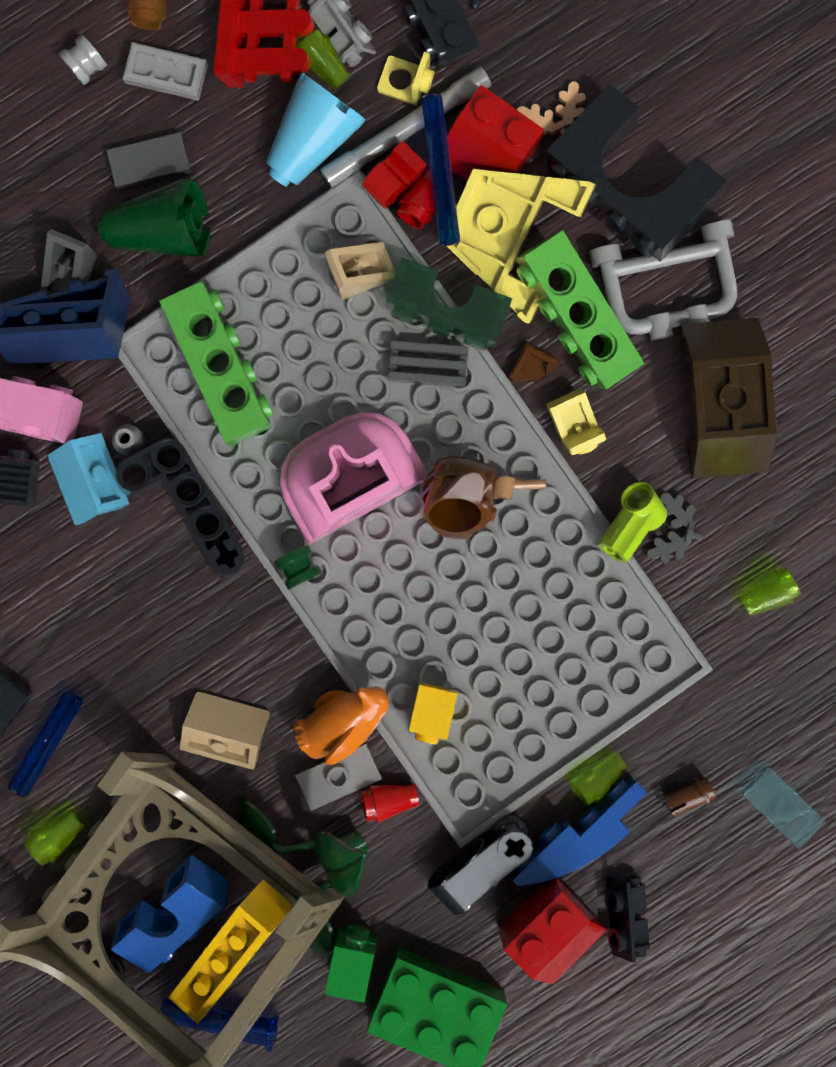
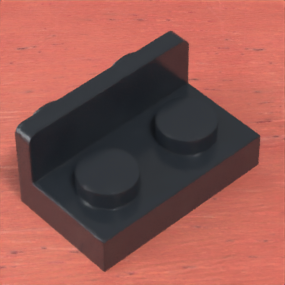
[402,0,480,71]

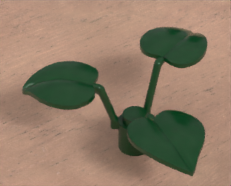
[239,795,368,960]

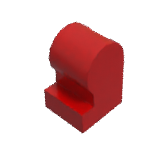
[362,141,427,209]

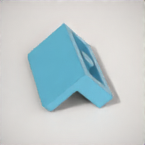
[48,433,129,525]

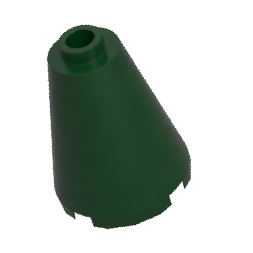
[98,178,211,257]

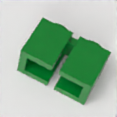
[325,924,377,1003]

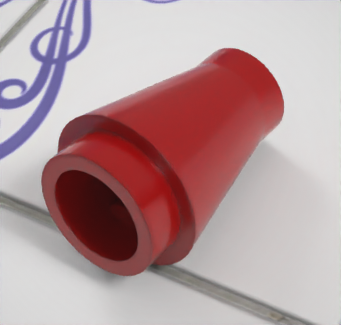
[397,169,446,229]
[360,783,419,824]

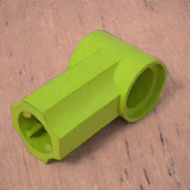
[597,481,667,564]

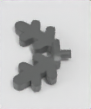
[647,493,703,564]

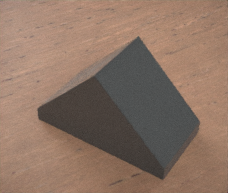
[40,229,99,295]

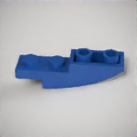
[510,777,647,886]

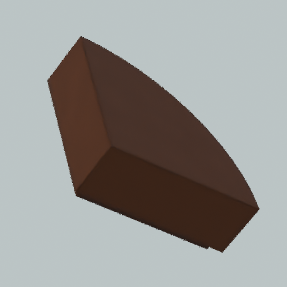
[508,343,560,383]

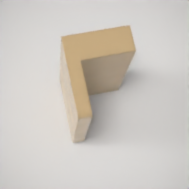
[180,692,270,770]

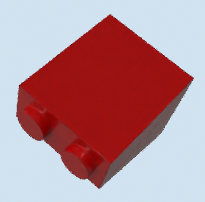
[498,878,608,984]

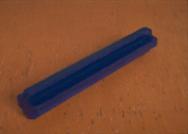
[422,93,460,246]

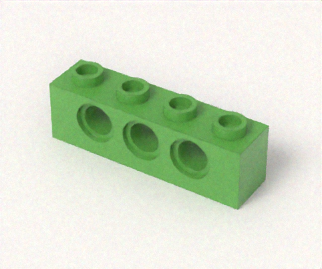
[515,230,645,390]
[159,281,274,447]

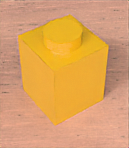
[409,682,458,744]

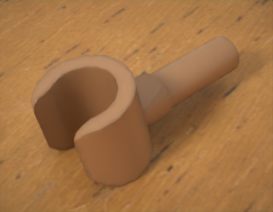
[494,476,546,500]

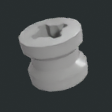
[58,34,107,85]

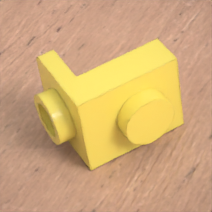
[546,388,607,455]

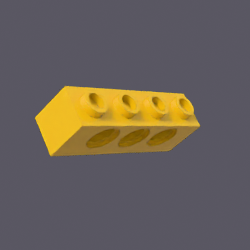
[168,879,293,1024]

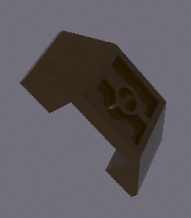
[680,318,777,479]

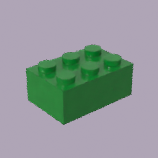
[367,947,507,1067]

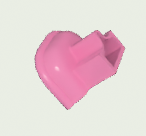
[279,412,428,545]

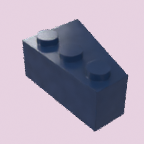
[0,268,131,364]

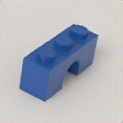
[111,855,228,974]

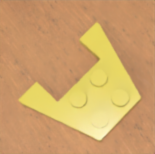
[441,169,596,324]

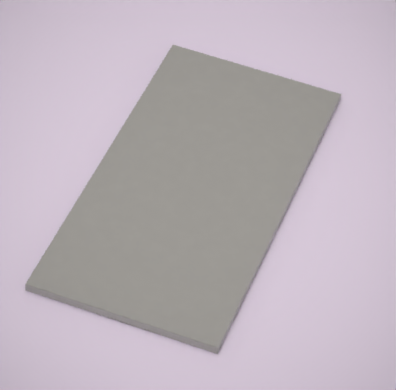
[119,169,713,848]

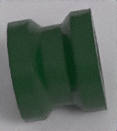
[274,545,322,590]

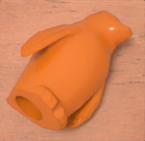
[294,686,389,765]

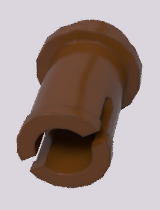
[664,776,716,818]

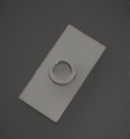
[123,42,208,101]
[295,742,382,811]

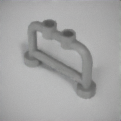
[589,220,737,341]

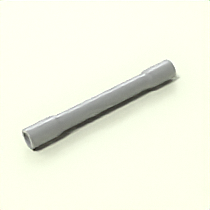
[320,66,491,188]

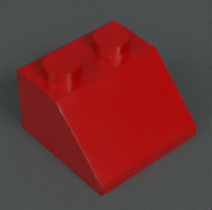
[435,85,544,183]

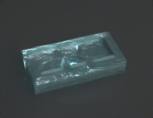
[740,766,826,849]

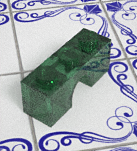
[385,257,512,350]

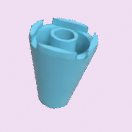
[266,73,366,187]

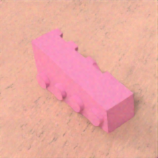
[0,376,83,444]

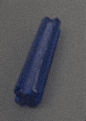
[8,691,83,797]

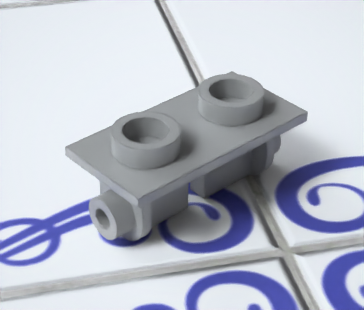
[307,0,376,67]

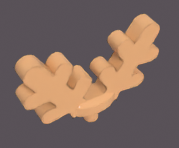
[517,82,586,137]

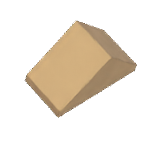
[325,242,397,300]

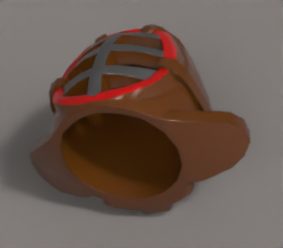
[420,456,497,540]

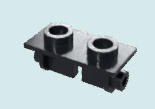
[605,876,650,963]

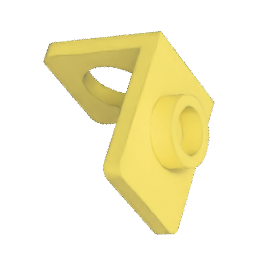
[377,52,435,106]

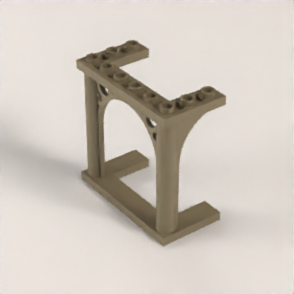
[0,752,344,1067]

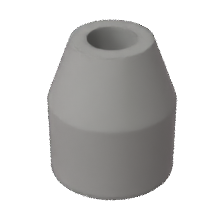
[112,424,146,457]

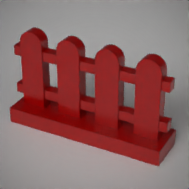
[214,0,315,88]

